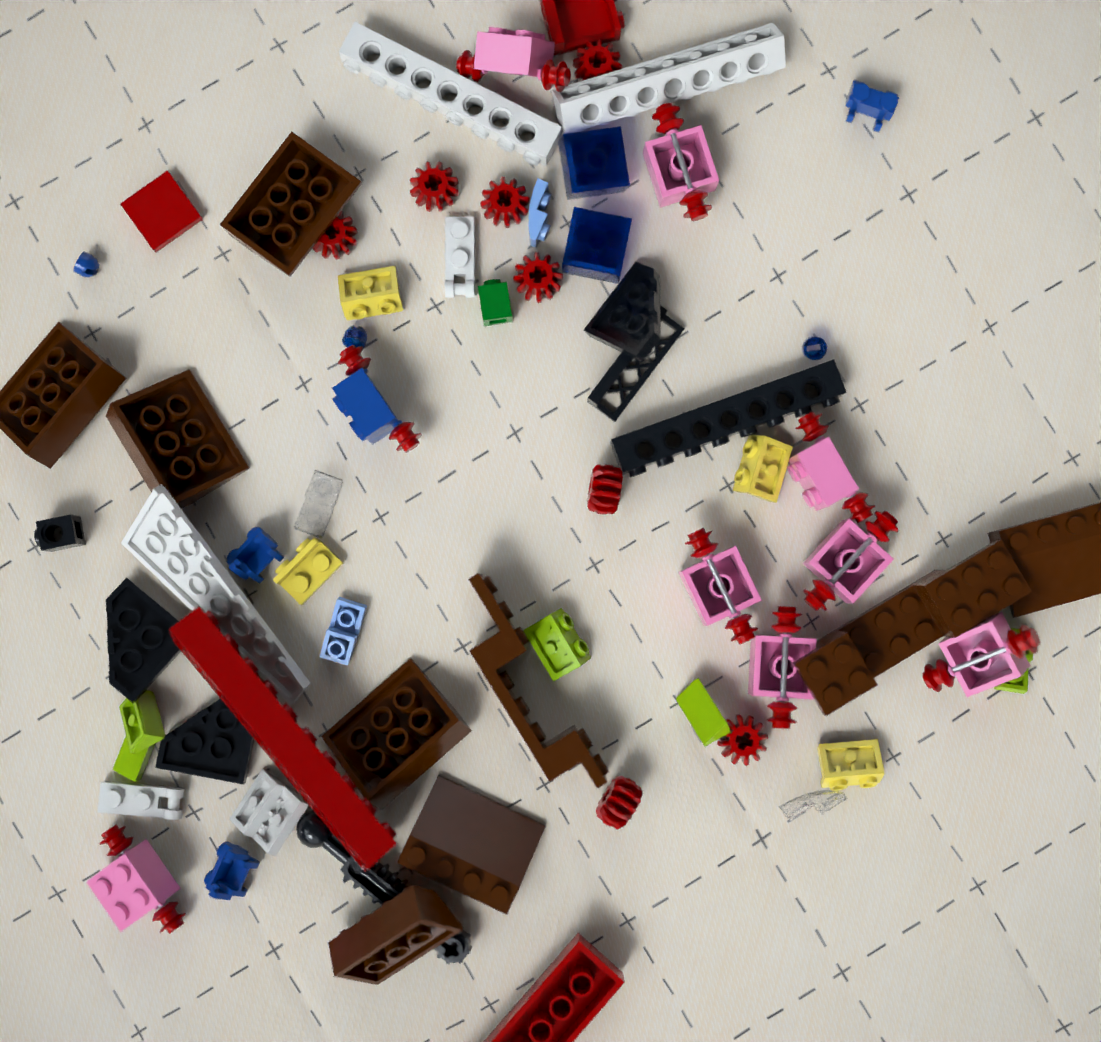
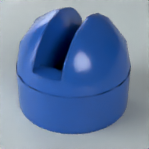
[73,251,99,278]

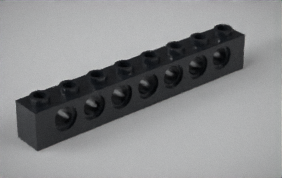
[610,359,847,478]

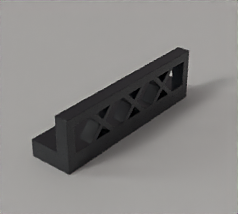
[587,305,685,422]

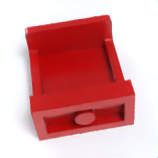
[539,0,625,56]

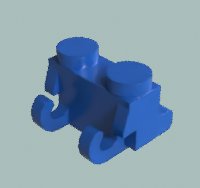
[845,80,899,132]
[227,527,284,584]
[204,842,260,900]

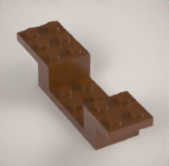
[793,540,1032,716]
[469,573,609,789]

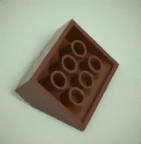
[220,132,362,277]
[0,322,126,469]
[106,369,249,509]
[988,502,1101,618]
[321,658,472,810]
[397,775,546,915]

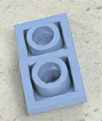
[529,178,551,248]
[320,597,367,666]

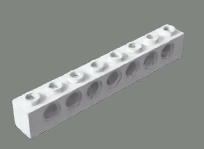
[338,22,562,166]
[552,23,786,135]

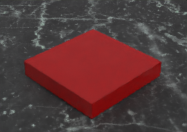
[120,170,203,252]

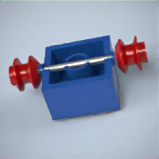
[332,345,422,453]

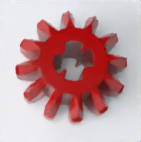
[573,39,622,81]
[410,161,459,212]
[480,176,530,228]
[312,211,358,260]
[513,252,563,303]
[587,464,623,515]
[717,714,768,766]
[596,775,642,830]

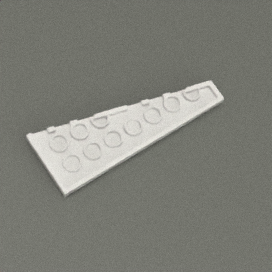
[121,484,310,705]

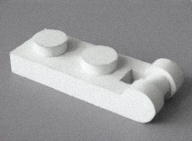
[445,217,475,298]
[97,781,184,820]

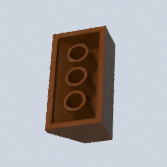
[328,885,463,985]

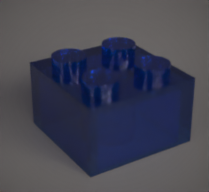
[558,126,630,200]
[562,207,632,284]

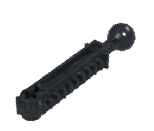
[296,810,472,964]

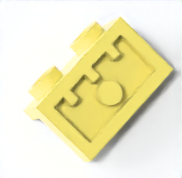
[338,266,403,320]
[733,435,793,503]
[273,538,344,605]
[817,739,885,791]

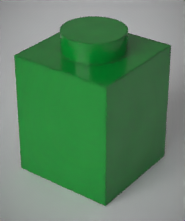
[478,279,513,327]

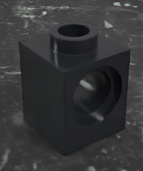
[34,514,86,552]

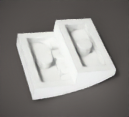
[230,769,308,856]

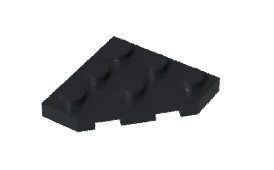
[584,262,661,363]
[106,577,181,704]
[155,699,254,784]

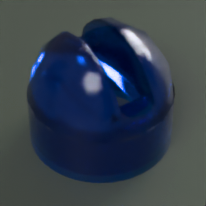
[342,325,367,348]
[802,336,827,360]

